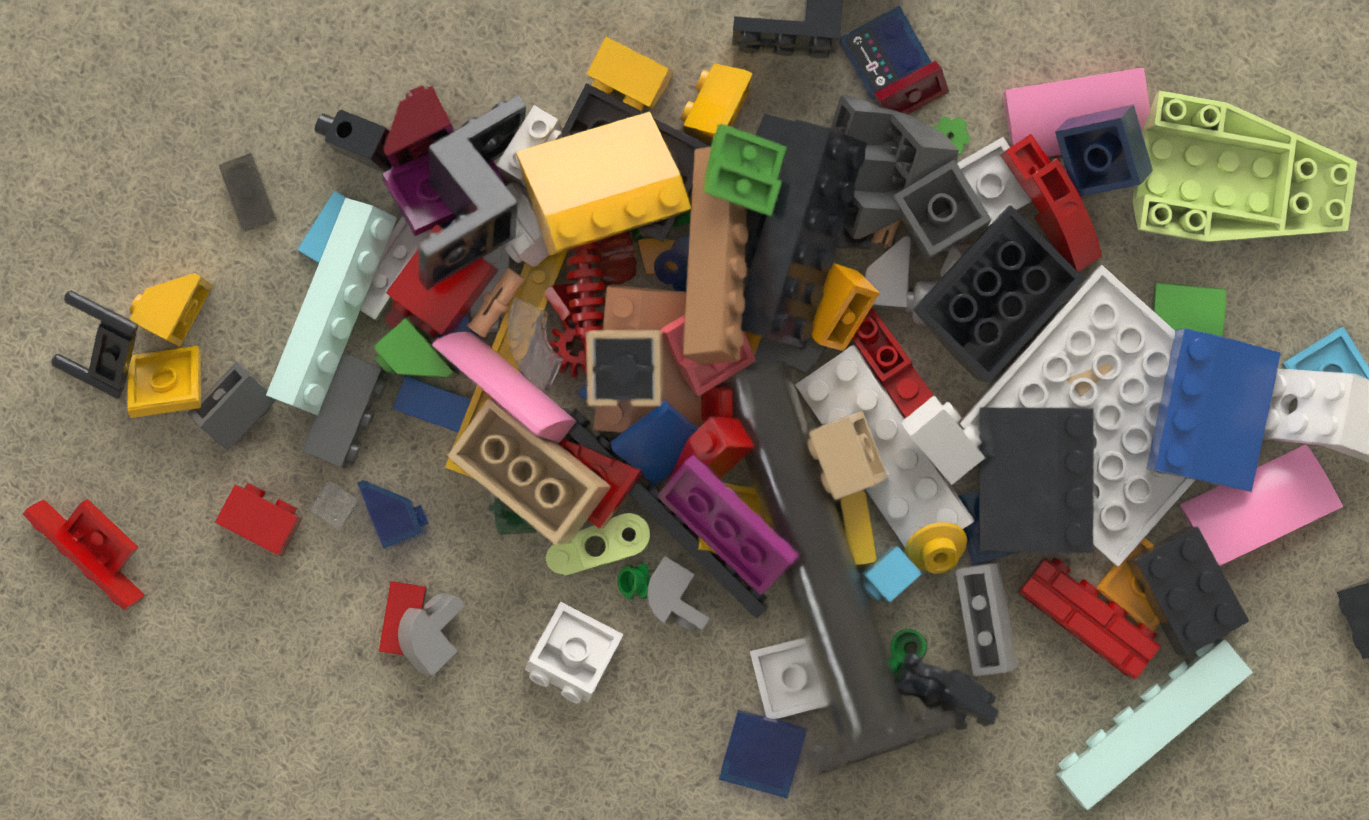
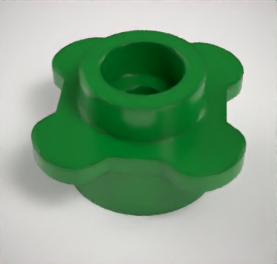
[617,563,650,599]

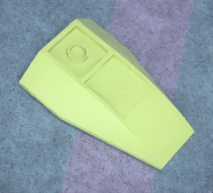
[1132,91,1357,242]

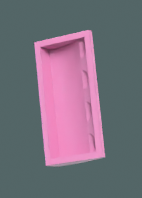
[1002,67,1150,157]
[433,332,576,443]
[1180,444,1343,566]

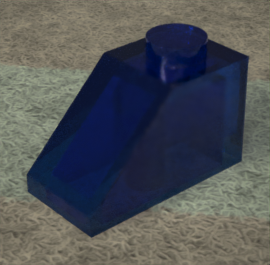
[357,480,429,550]

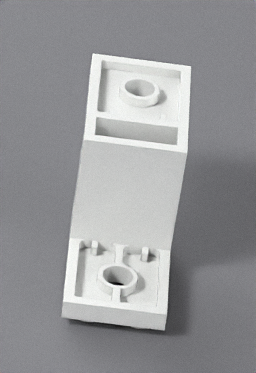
[1263,368,1369,462]

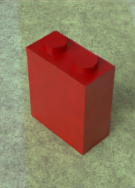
[386,224,499,338]

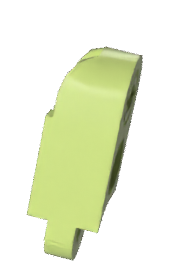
[546,513,651,576]

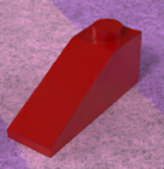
[667,417,755,483]

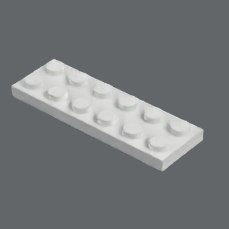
[796,345,974,547]

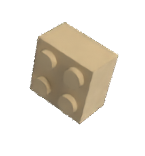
[808,410,888,500]

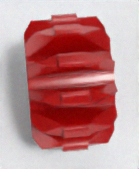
[547,320,587,378]

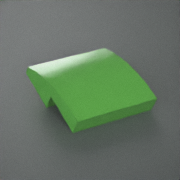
[703,124,787,216]
[1152,282,1226,337]

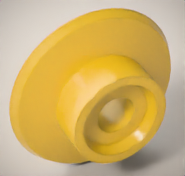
[905,522,967,574]

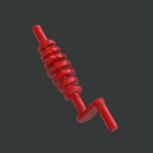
[566,241,606,369]

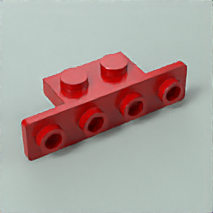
[23,499,145,610]

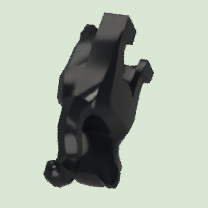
[894,652,999,730]

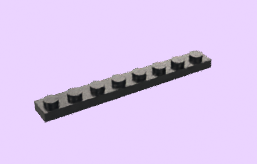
[563,408,768,619]

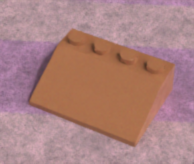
[593,284,705,433]

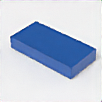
[393,376,471,433]

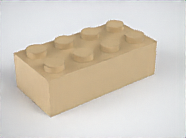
[447,398,611,545]

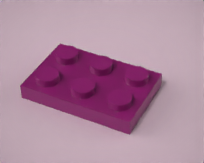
[382,153,508,236]

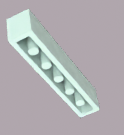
[266,198,397,416]
[1056,639,1253,810]

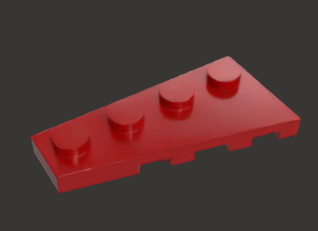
[556,438,644,529]

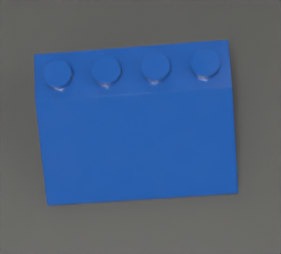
[1146,328,1281,492]

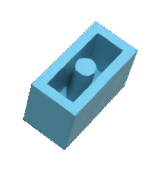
[860,546,922,602]

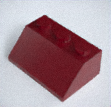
[383,86,455,168]

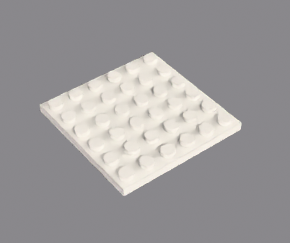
[958,265,1195,566]

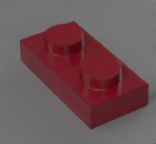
[874,60,949,115]

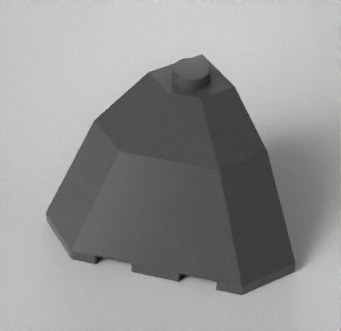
[831,95,959,239]

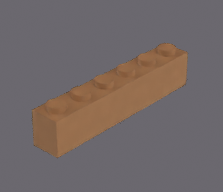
[683,147,748,365]

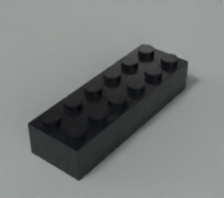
[741,119,867,348]

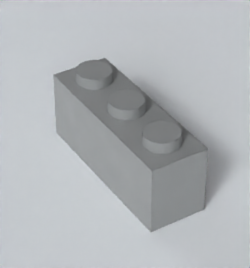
[955,562,1018,677]

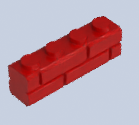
[1017,557,1161,680]

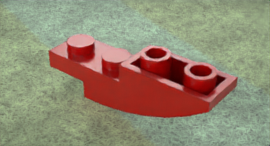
[1000,134,1102,272]
[851,307,934,419]

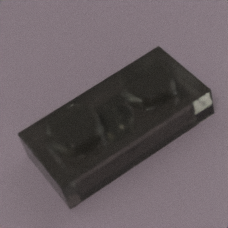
[218,153,277,232]

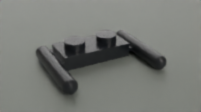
[51,290,139,399]

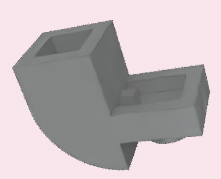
[648,556,710,633]
[398,593,465,676]

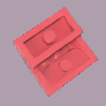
[660,315,756,396]

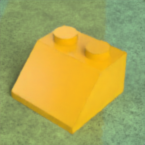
[586,36,674,111]
[680,63,753,145]
[129,273,213,347]

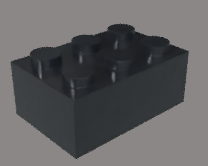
[1126,526,1249,656]

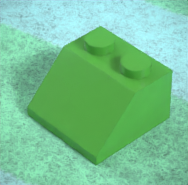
[373,318,459,378]

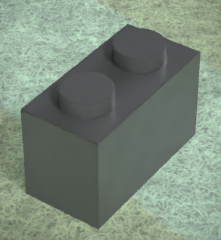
[188,361,276,451]

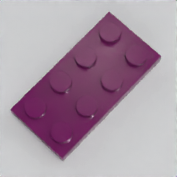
[657,455,799,595]

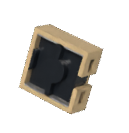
[587,330,663,406]

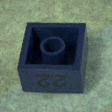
[1055,104,1153,197]

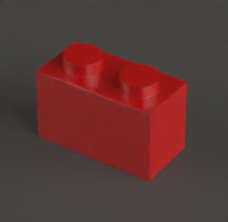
[215,482,302,556]

